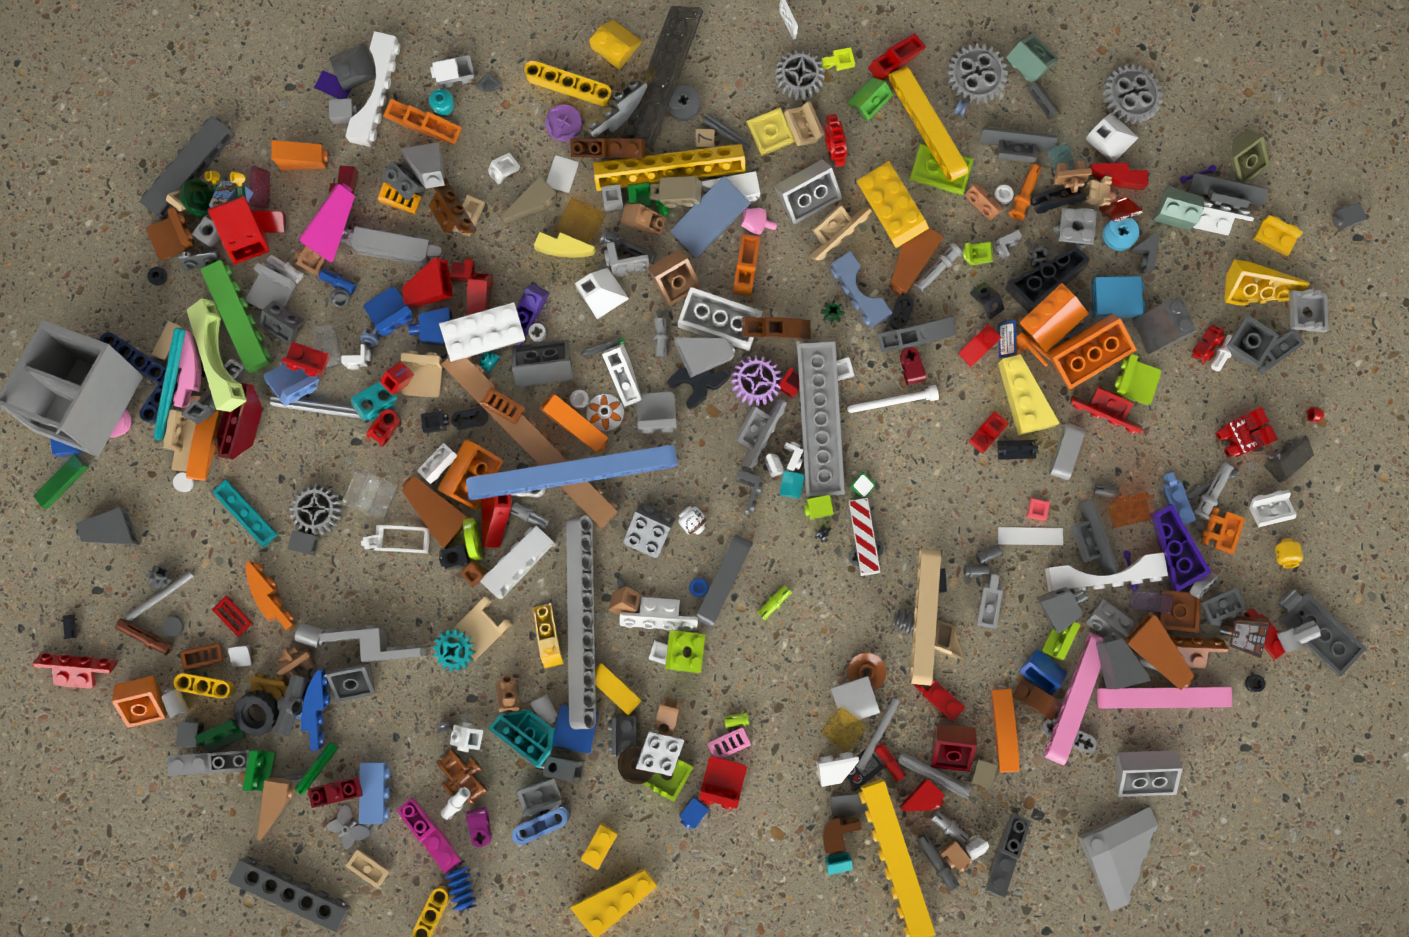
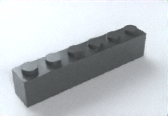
[139,116,235,220]

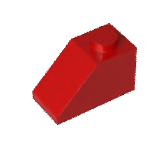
[958,324,1002,367]
[899,778,945,811]

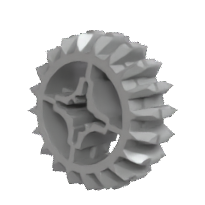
[775,49,825,100]
[289,484,343,536]

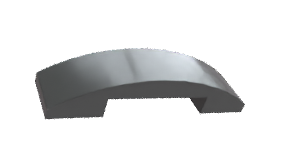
[182,359,246,424]

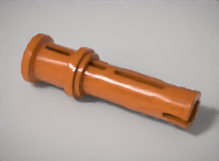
[1008,164,1042,220]

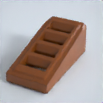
[481,388,525,425]
[180,642,224,672]

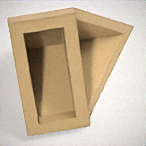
[935,620,965,661]

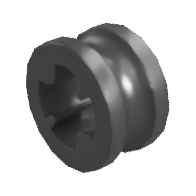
[435,721,453,734]

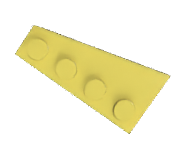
[998,354,1059,436]

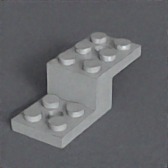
[319,625,427,662]

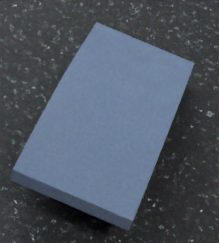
[670,176,751,258]

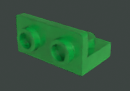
[242,749,275,792]

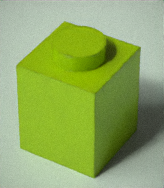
[803,495,834,520]

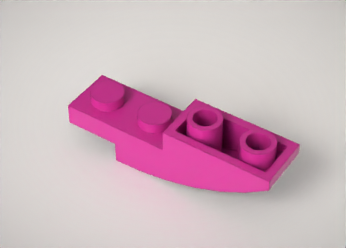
[396,797,462,874]

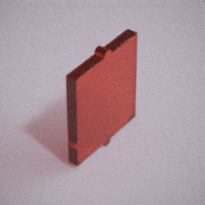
[1099,198,1143,222]

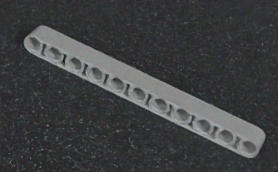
[566,515,596,730]

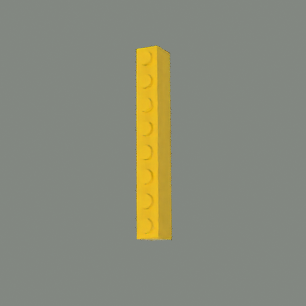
[858,779,936,937]

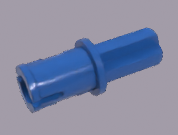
[319,269,357,294]

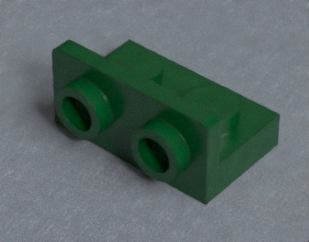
[195,720,245,753]

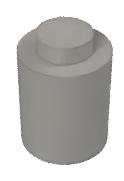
[295,623,325,649]
[161,687,189,719]
[530,694,558,725]

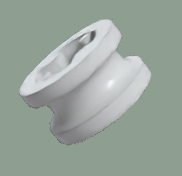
[529,323,546,342]

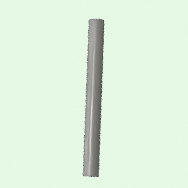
[125,571,195,622]
[857,698,900,771]

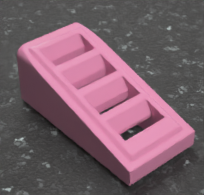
[707,727,751,758]

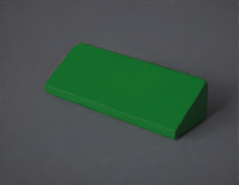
[33,454,89,509]

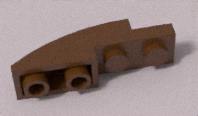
[570,138,645,158]
[742,317,811,339]

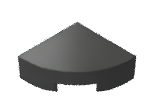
[476,72,502,92]

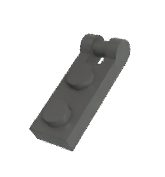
[1258,329,1305,375]

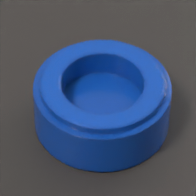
[689,578,709,598]

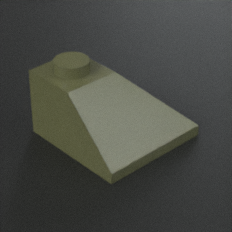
[1231,129,1270,183]

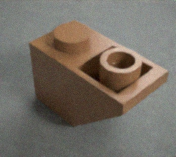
[621,204,666,236]

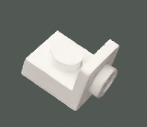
[488,153,520,185]

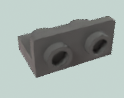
[381,161,426,200]
[259,301,304,345]
[1199,587,1246,626]
[608,716,637,757]

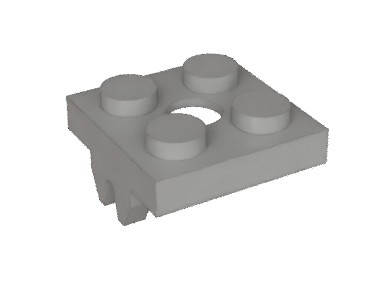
[1289,289,1329,332]

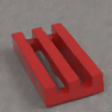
[212,596,254,637]

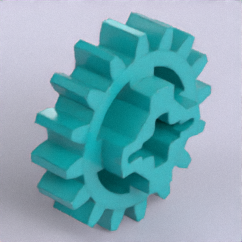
[432,628,476,672]

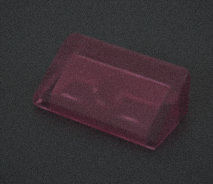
[249,166,270,208]

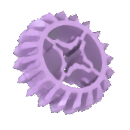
[731,355,782,407]

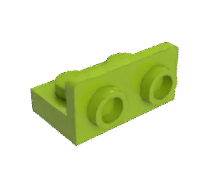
[1042,622,1081,660]

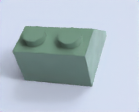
[1006,34,1059,83]
[1152,187,1204,231]

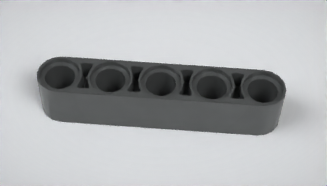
[696,534,753,628]

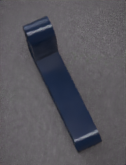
[99,332,178,425]

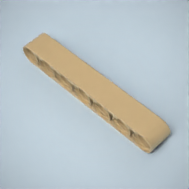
[910,549,941,686]

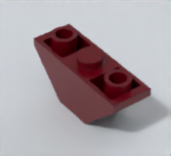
[308,776,363,808]

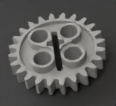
[947,43,1008,104]
[1102,64,1163,124]

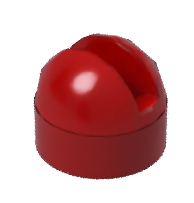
[1307,406,1324,422]

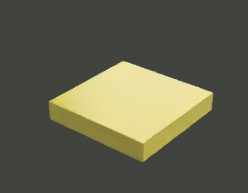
[746,107,795,156]

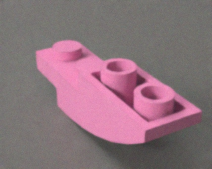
[173,330,201,409]

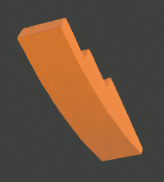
[383,99,462,145]
[186,410,222,481]
[991,689,1020,773]

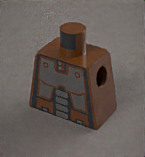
[1219,616,1269,658]

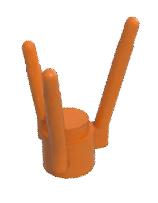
[1016,332,1050,366]

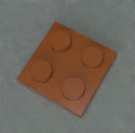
[1158,590,1201,633]

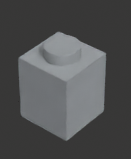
[329,99,358,124]

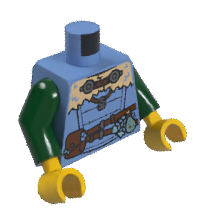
[205,171,254,208]

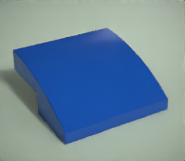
[552,705,599,754]

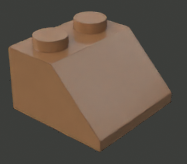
[647,249,701,306]

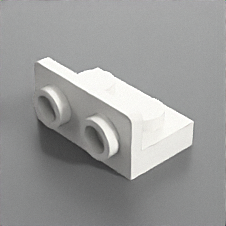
[417,443,457,484]

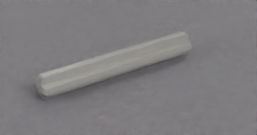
[898,753,971,798]

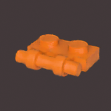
[1201,507,1246,555]

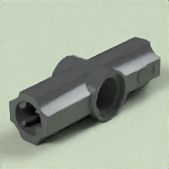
[273,675,308,737]

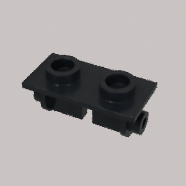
[997,440,1038,460]

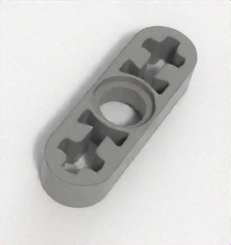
[1041,718,1097,753]

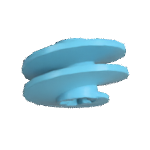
[1102,215,1139,251]

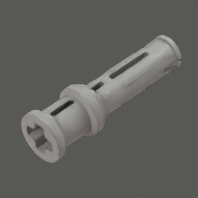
[913,242,963,293]
[1193,463,1234,520]

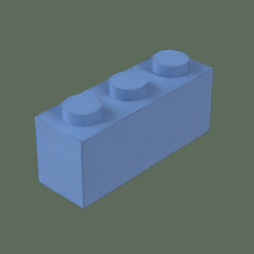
[359,762,391,824]

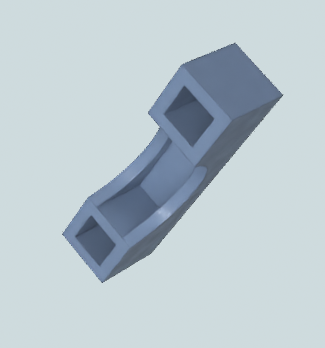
[830,251,892,329]

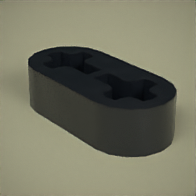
[890,295,913,329]
[451,408,488,430]

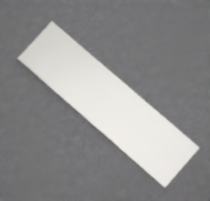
[998,527,1063,545]

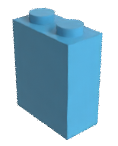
[1091,276,1146,319]

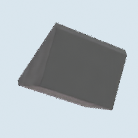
[1227,314,1279,367]
[326,664,375,702]

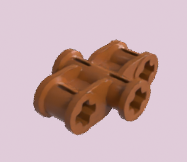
[436,748,488,805]

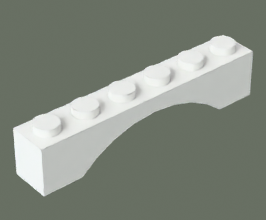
[346,31,401,147]
[1045,553,1168,592]

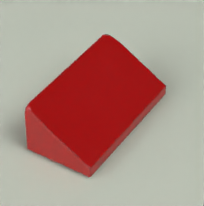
[252,210,286,233]

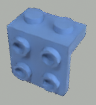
[264,363,319,406]

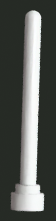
[847,385,939,413]

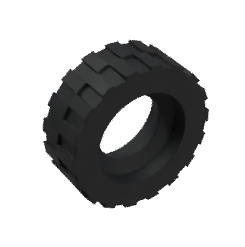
[233,690,280,736]

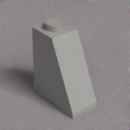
[402,142,445,189]
[674,338,735,378]

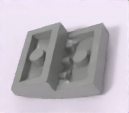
[831,676,880,725]

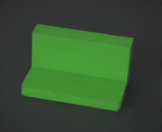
[848,77,893,121]

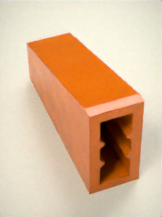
[538,394,608,453]

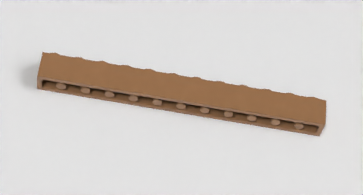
[441,357,618,529]

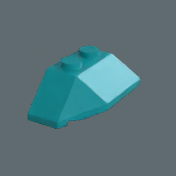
[489,710,555,768]

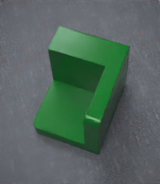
[627,183,652,207]

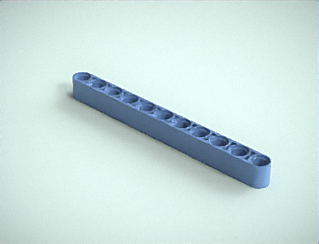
[466,445,678,500]

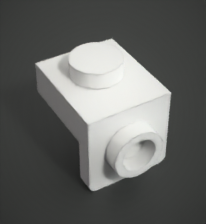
[341,344,371,370]
[784,441,803,472]

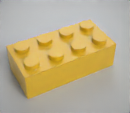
[856,161,929,248]

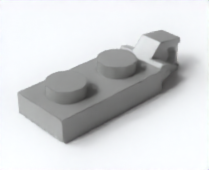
[976,574,1003,629]

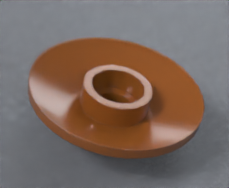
[847,653,886,691]

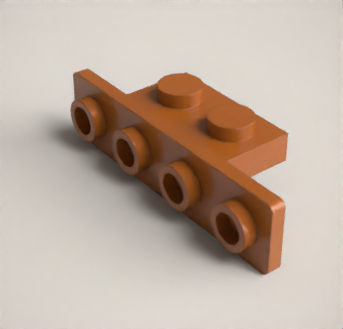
[1170,636,1228,669]

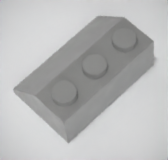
[774,159,842,224]
[1115,750,1183,797]

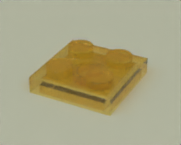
[555,197,606,245]

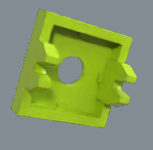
[665,630,706,673]
[643,758,694,802]

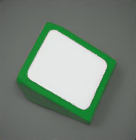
[849,472,876,499]

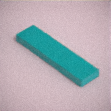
[212,479,279,548]

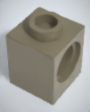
[969,756,997,788]

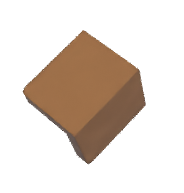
[608,586,641,616]

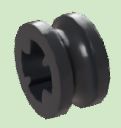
[814,523,832,543]
[1245,675,1266,692]

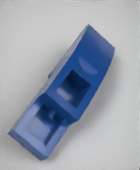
[301,668,330,751]

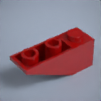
[481,494,511,548]

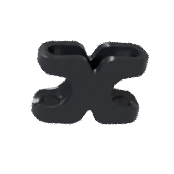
[667,367,731,410]

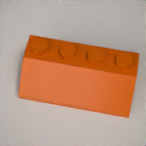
[1046,314,1137,389]

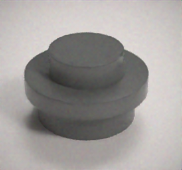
[330,289,350,307]

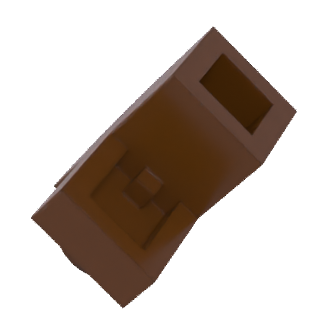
[1012,680,1062,721]
[822,816,862,854]

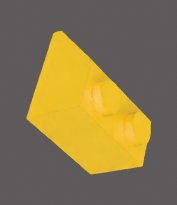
[589,20,642,70]

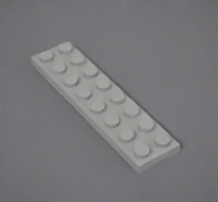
[797,342,845,497]

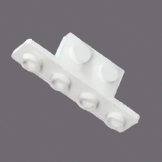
[1193,200,1254,235]
[620,597,698,632]

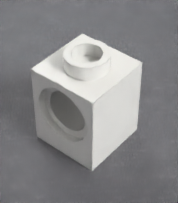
[430,58,460,82]

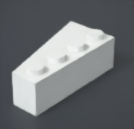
[480,526,555,599]

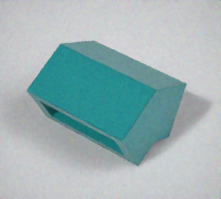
[779,471,805,499]
[825,852,853,875]

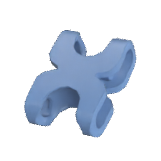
[512,806,570,845]

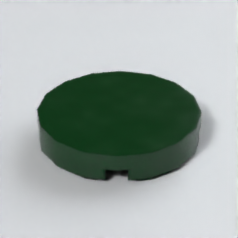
[180,179,213,216]

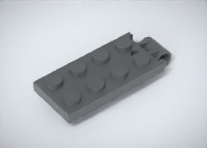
[1277,588,1367,677]

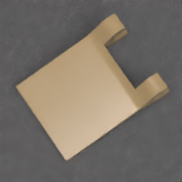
[452,596,513,661]

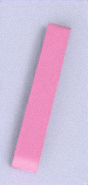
[1044,632,1103,765]
[1097,687,1233,709]

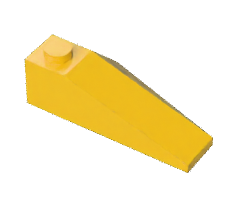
[1224,259,1310,306]

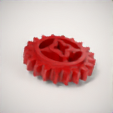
[824,114,847,167]

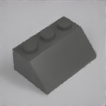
[512,340,573,387]

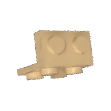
[401,351,443,398]

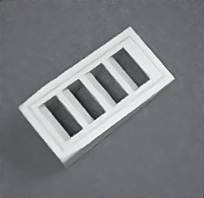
[765,454,785,478]
[963,838,989,860]

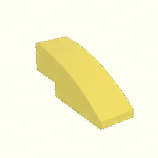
[534,232,596,258]

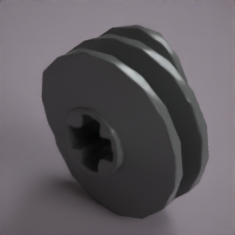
[667,85,701,121]

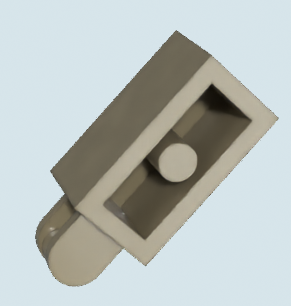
[649,176,702,208]

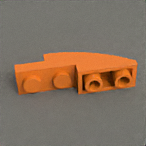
[245,561,297,630]

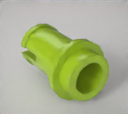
[724,711,749,728]

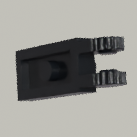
[1030,186,1086,214]

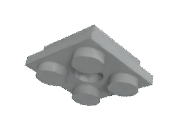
[1059,208,1097,245]

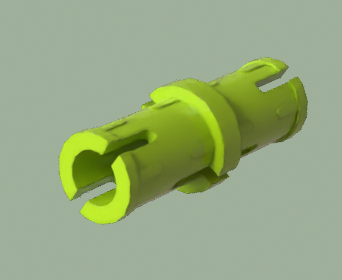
[757,585,792,621]

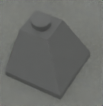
[330,43,376,91]

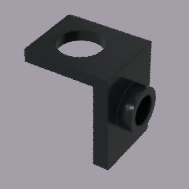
[970,282,1005,320]

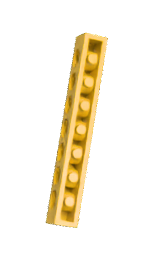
[593,144,746,191]

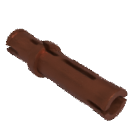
[115,618,173,655]

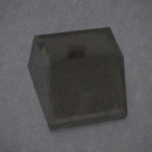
[1264,435,1314,483]

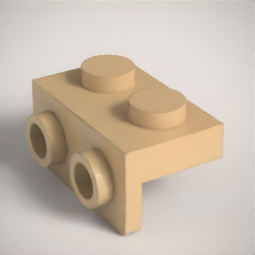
[784,101,824,146]

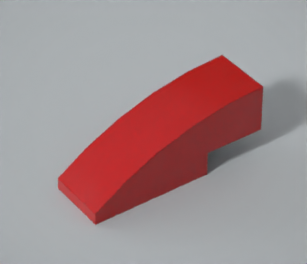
[868,33,926,80]
[1087,163,1149,190]

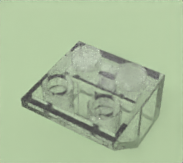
[342,469,399,521]

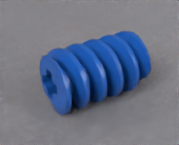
[445,866,477,911]

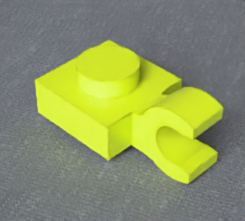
[822,47,856,71]

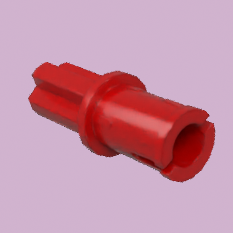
[875,744,906,782]

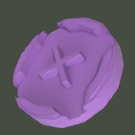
[545,104,583,142]

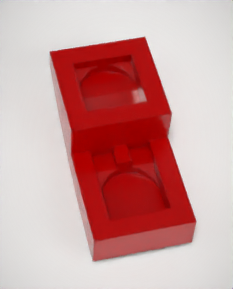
[968,411,1009,454]

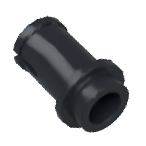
[61,614,77,639]

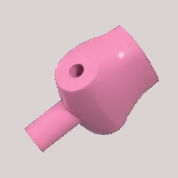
[741,208,777,234]

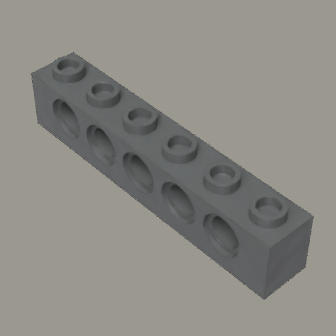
[228,856,351,932]

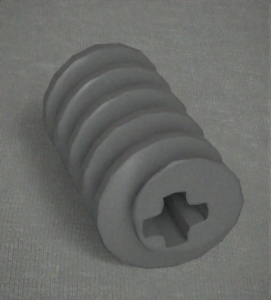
[890,608,914,639]

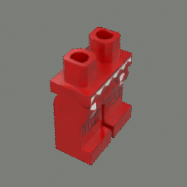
[1215,407,1278,458]

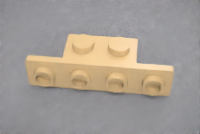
[809,205,872,261]
[163,396,201,472]

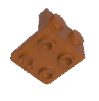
[146,207,195,261]

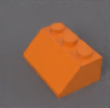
[1019,283,1089,353]
[437,439,504,511]

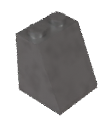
[1133,296,1197,355]

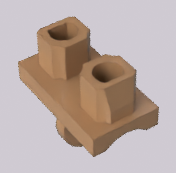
[1053,161,1092,193]
[277,647,314,681]
[495,676,519,712]

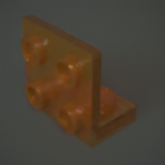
[1107,492,1155,529]

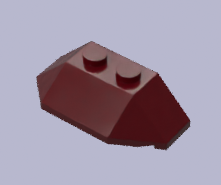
[216,383,263,460]

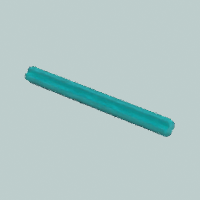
[153,328,186,440]

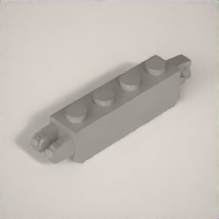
[340,225,445,266]

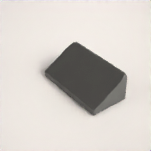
[1028,82,1060,119]
[830,793,868,817]

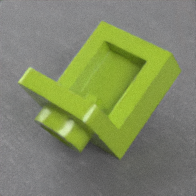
[963,242,993,265]

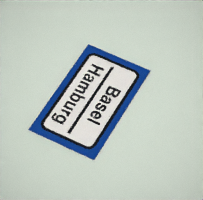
[998,320,1017,358]

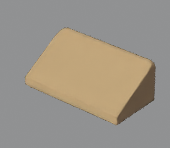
[151,321,186,362]

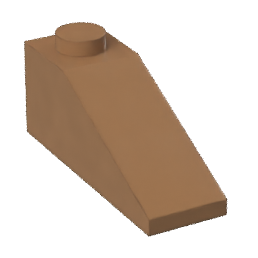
[257,777,295,840]

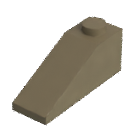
[500,177,557,224]

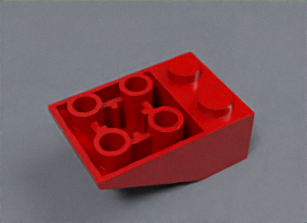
[208,196,270,265]

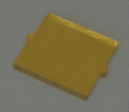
[821,707,868,752]

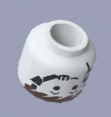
[678,506,707,535]

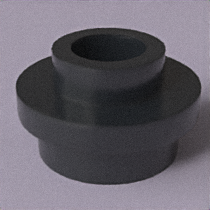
[147,267,167,286]

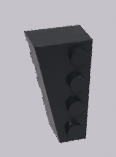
[1005,246,1090,313]

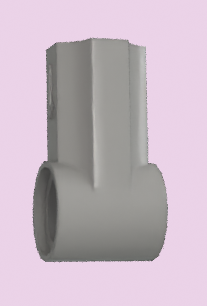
[1277,621,1321,652]

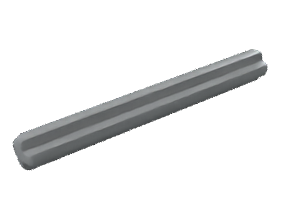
[270,395,361,419]

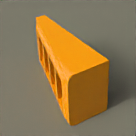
[378,182,422,215]

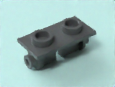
[178,247,220,270]

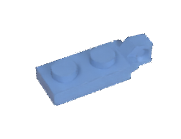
[1163,472,1196,524]

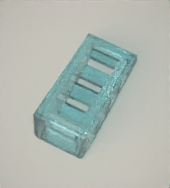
[1048,143,1074,186]

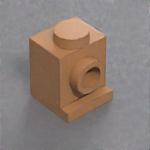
[939,840,972,873]

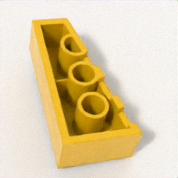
[570,868,658,937]

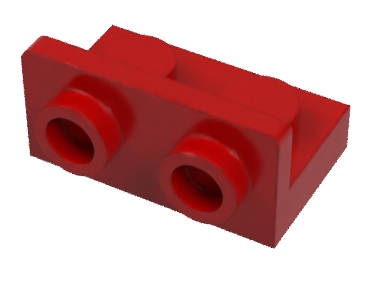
[282,342,330,377]

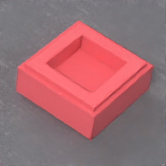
[1026,498,1050,521]

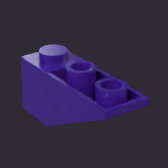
[516,284,550,346]

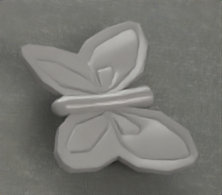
[327,805,370,850]

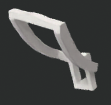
[361,525,430,554]

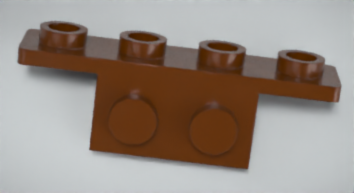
[429,177,476,233]

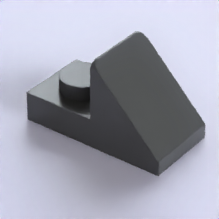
[1130,233,1160,274]

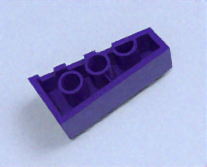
[1150,504,1212,591]

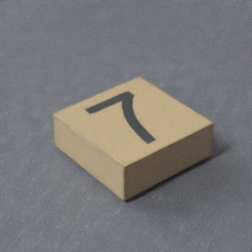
[696,129,715,149]

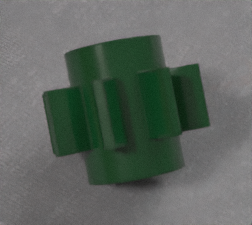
[820,300,845,325]

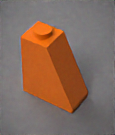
[271,140,329,171]

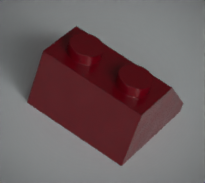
[931,723,977,772]

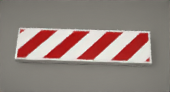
[849,498,880,576]

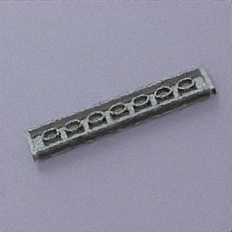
[621,6,703,146]

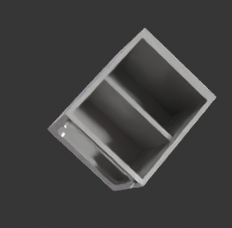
[0,320,143,457]

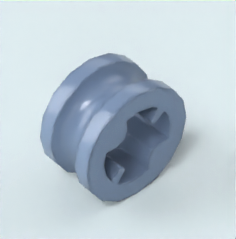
[953,98,969,118]

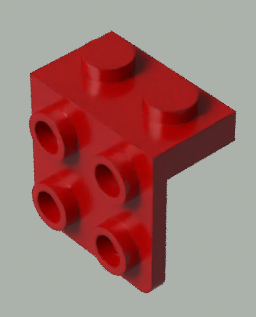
[699,756,747,810]

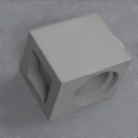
[601,184,624,212]
[192,216,221,248]

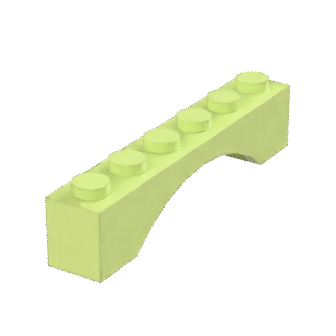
[187,298,246,412]

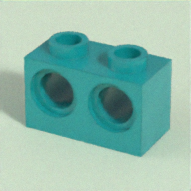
[351,381,397,422]

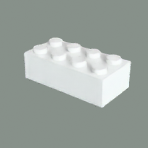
[678,287,763,351]
[439,303,525,362]

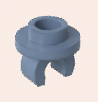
[360,328,380,347]

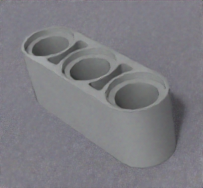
[1049,423,1086,480]

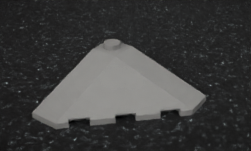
[1077,806,1158,912]

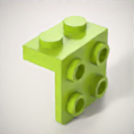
[1114,354,1161,405]

